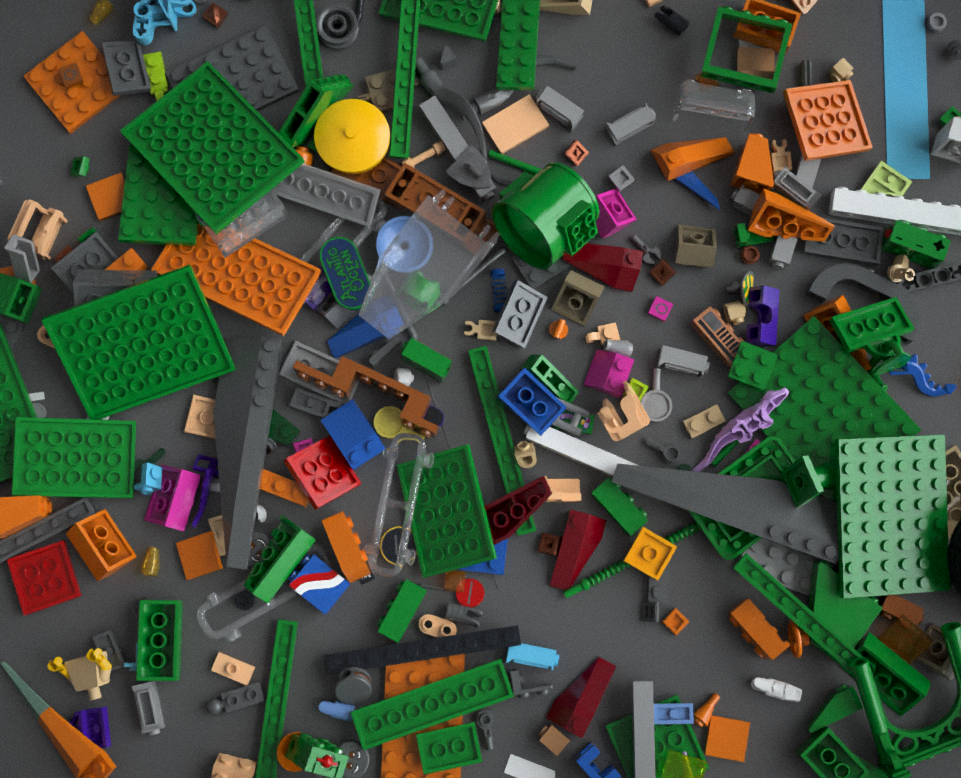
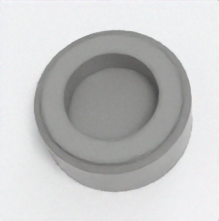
[927,13,947,33]

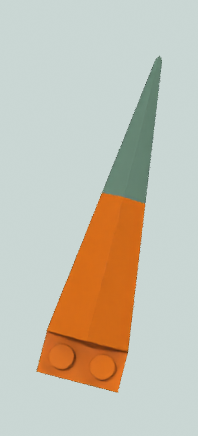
[0,661,117,778]

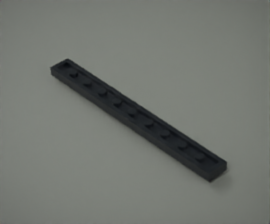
[323,625,521,675]

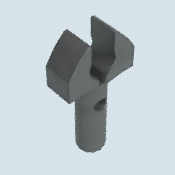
[631,235,661,265]

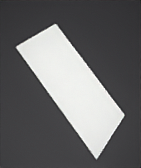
[504,754,555,778]

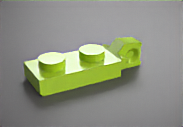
[143,51,169,101]

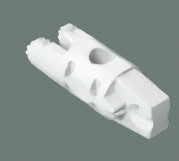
[750,677,802,702]

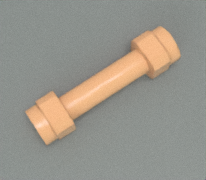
[401,141,446,168]

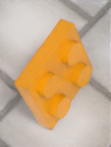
[623,527,677,581]

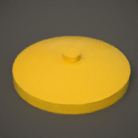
[314,99,390,174]

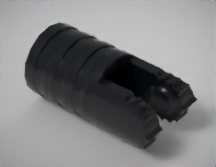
[654,4,690,36]

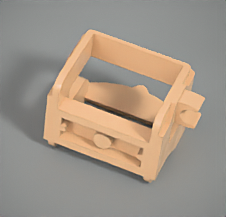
[7,199,68,261]
[598,380,650,441]

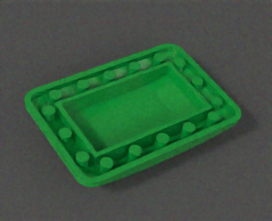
[688,436,795,560]

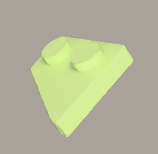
[860,161,912,197]

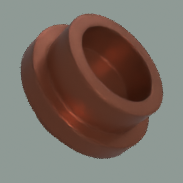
[740,246,760,265]

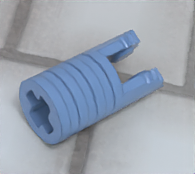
[318,700,355,723]

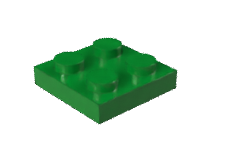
[727,341,778,391]

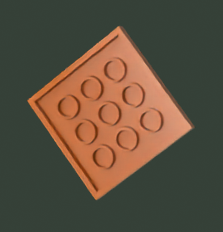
[23,31,121,134]
[783,80,873,161]

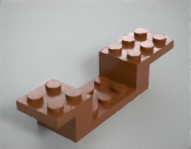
[354,157,498,259]
[293,356,439,439]

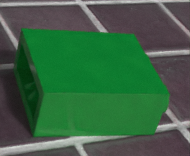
[400,338,452,383]

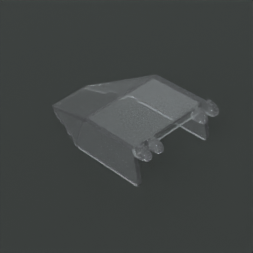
[359,190,500,340]

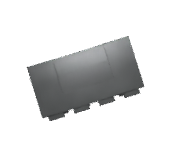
[73,270,157,306]

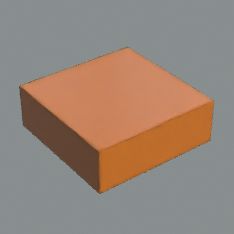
[661,608,690,636]

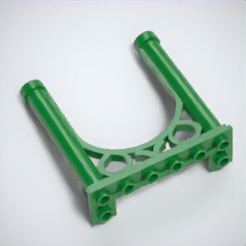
[848,622,961,778]

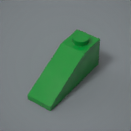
[520,354,579,403]
[805,684,864,733]

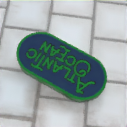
[320,237,372,310]

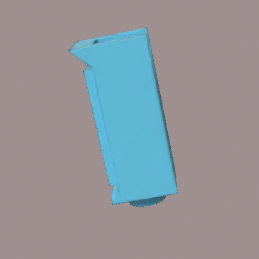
[506,643,559,670]

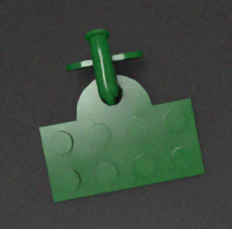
[829,297,915,391]

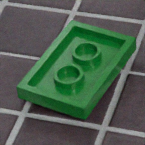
[416,722,483,774]

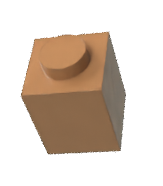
[538,724,570,756]

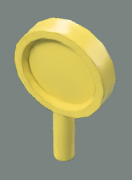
[374,406,425,443]

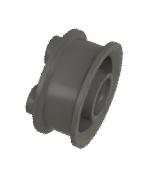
[316,4,359,49]

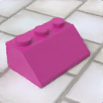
[144,465,201,531]

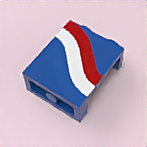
[288,553,350,615]

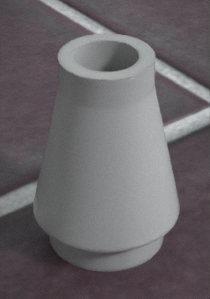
[603,339,633,358]

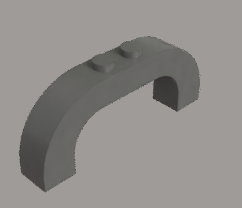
[805,264,920,344]

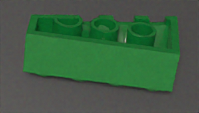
[243,514,316,603]

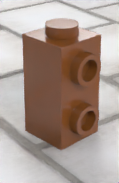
[878,595,925,629]

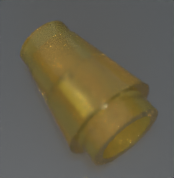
[88,0,114,26]
[140,547,160,577]

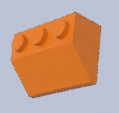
[66,509,137,582]

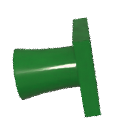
[781,455,836,508]

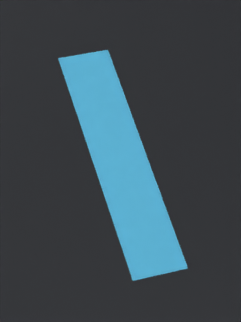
[882,0,930,179]

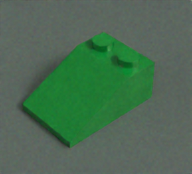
[795,726,870,778]

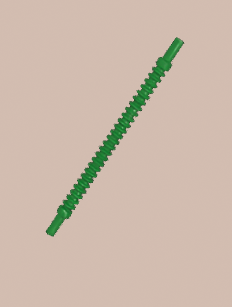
[563,522,702,599]

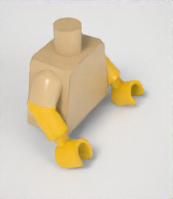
[47,648,112,701]

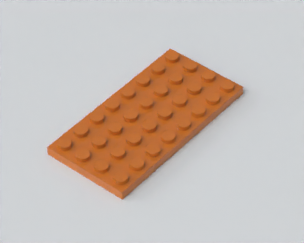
[151,223,322,337]
[381,654,465,778]

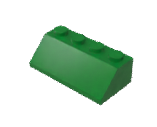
[136,600,183,681]
[840,632,931,716]

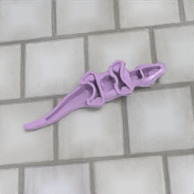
[692,387,789,472]

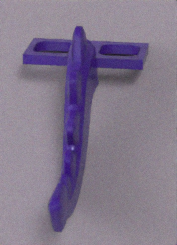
[192,454,219,528]

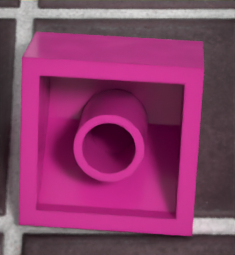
[595,189,637,239]
[584,350,634,398]

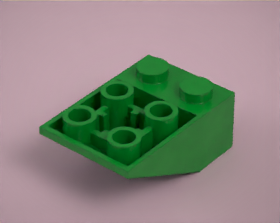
[0,273,42,324]

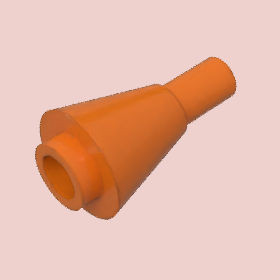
[693,693,720,728]

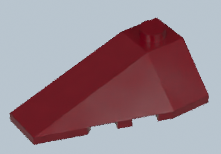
[562,243,643,292]
[484,476,553,545]
[549,509,606,590]
[546,657,617,738]

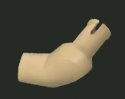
[887,255,915,282]

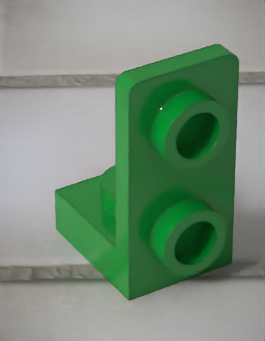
[733,223,774,248]

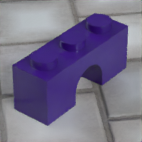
[746,285,779,347]

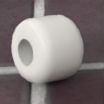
[394,368,414,386]

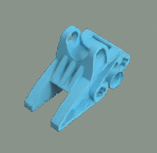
[133,0,197,45]

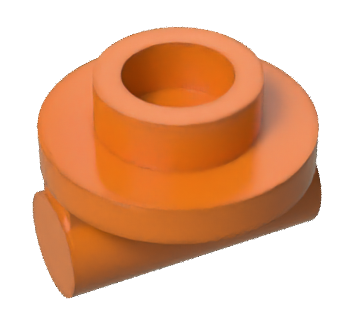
[549,319,568,340]

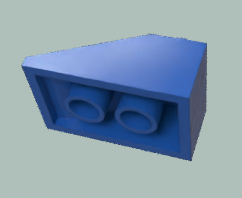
[495,368,567,436]
[321,399,386,470]

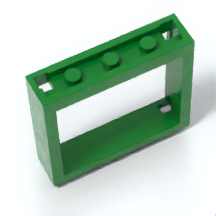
[700,6,792,94]

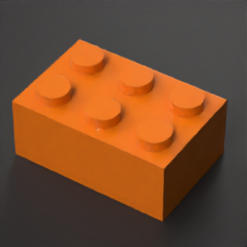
[733,0,801,55]

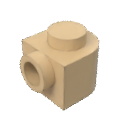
[827,58,854,82]
[723,300,746,325]
[514,441,537,468]

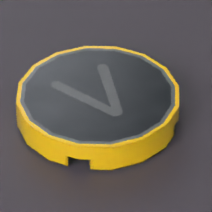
[380,527,417,566]

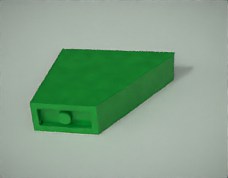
[278,74,354,147]
[808,560,882,665]

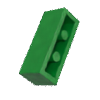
[591,477,648,537]
[377,579,427,643]

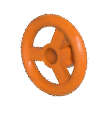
[787,619,810,659]

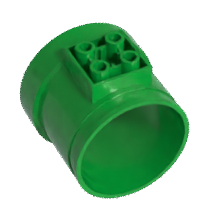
[492,162,599,270]

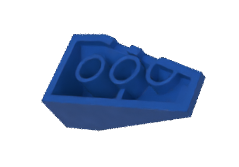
[327,295,405,359]

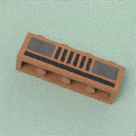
[690,306,745,370]

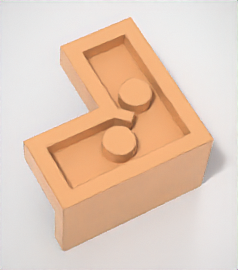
[545,476,581,502]

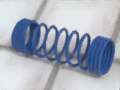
[490,269,507,312]

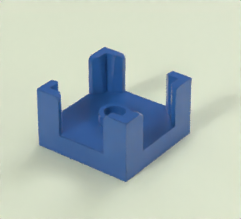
[573,742,621,778]

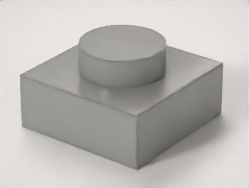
[608,165,635,192]

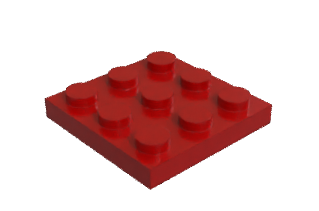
[283,435,362,510]
[7,540,82,616]

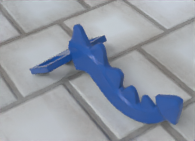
[889,354,957,396]

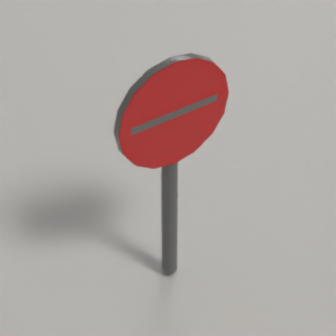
[419,579,485,607]

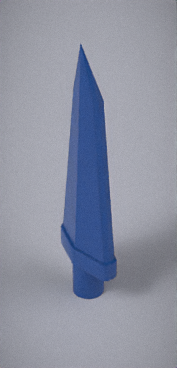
[674,171,720,210]

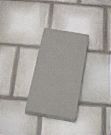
[279,340,360,404]

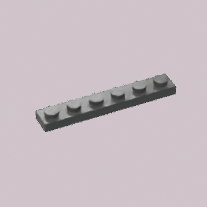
[0,498,96,564]

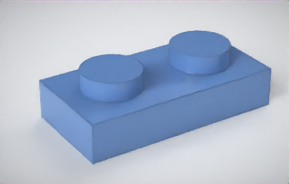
[654,703,694,724]

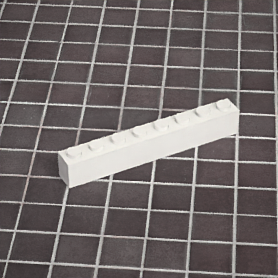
[828,187,961,236]

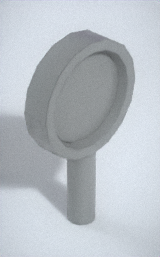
[641,368,673,423]

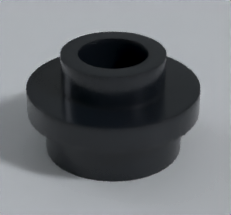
[235,590,255,610]

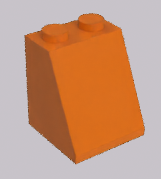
[730,133,774,194]
[0,495,52,539]

